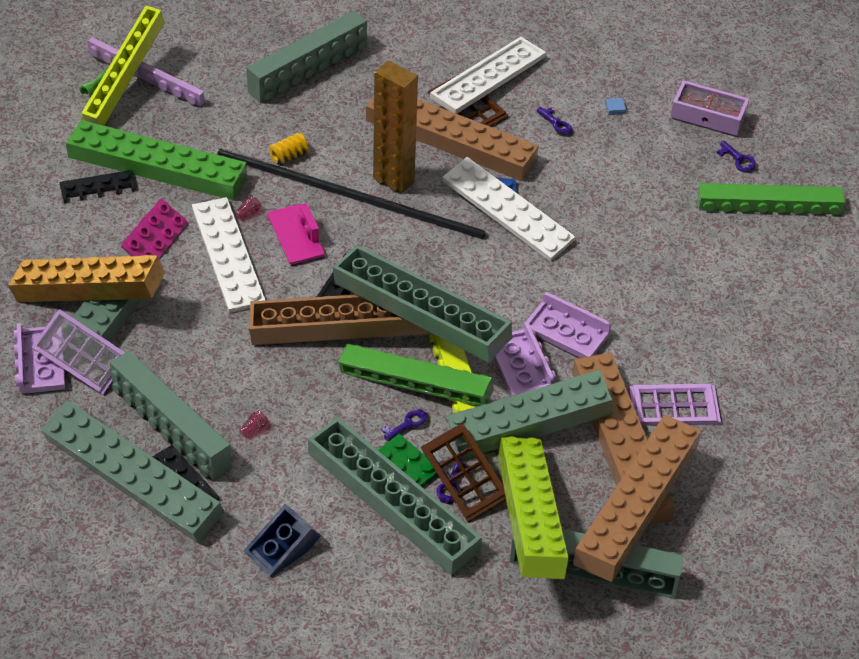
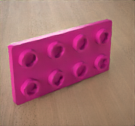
[121,198,188,258]
[267,203,325,265]

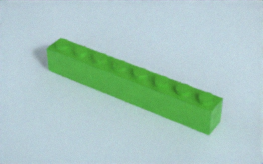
[697,183,845,215]
[338,344,494,406]

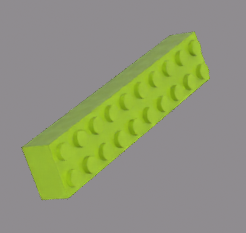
[498,436,568,579]

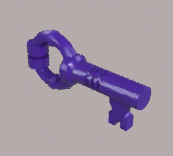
[537,107,573,135]
[716,140,756,173]
[381,409,428,442]
[436,458,471,504]

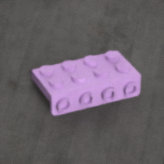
[523,292,611,358]
[14,323,65,394]
[494,323,556,396]

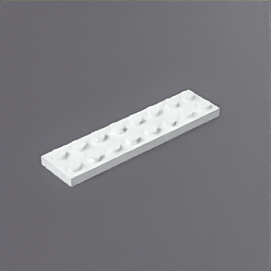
[430,37,546,114]
[443,157,575,261]
[192,197,265,313]

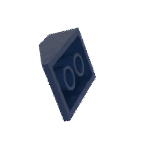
[243,504,321,577]

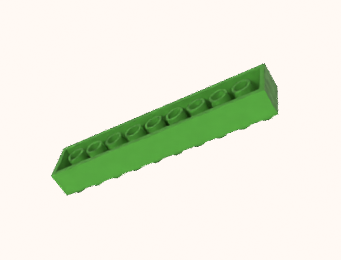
[66,120,247,201]

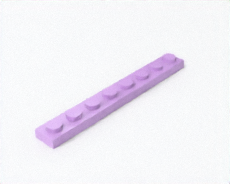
[88,37,204,107]

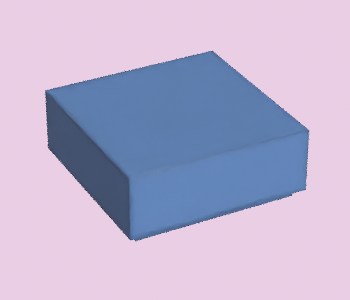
[605,98,626,115]

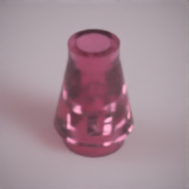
[234,195,261,221]
[239,410,269,439]

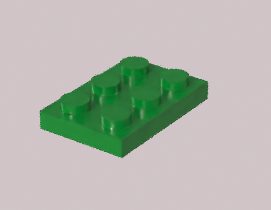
[378,434,438,487]

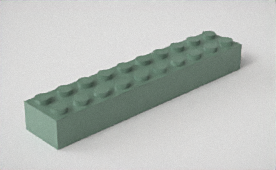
[333,245,513,362]
[41,400,225,543]
[308,417,482,576]

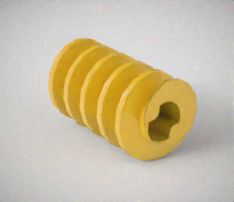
[268,133,309,164]

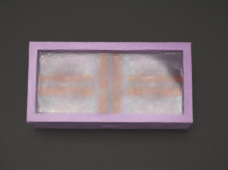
[671,80,749,136]

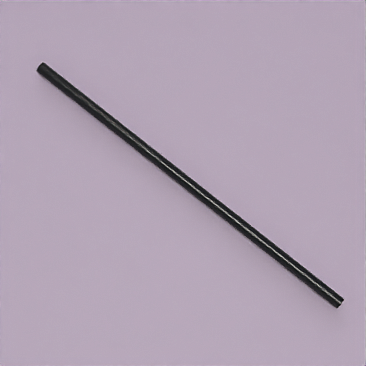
[217,148,486,239]

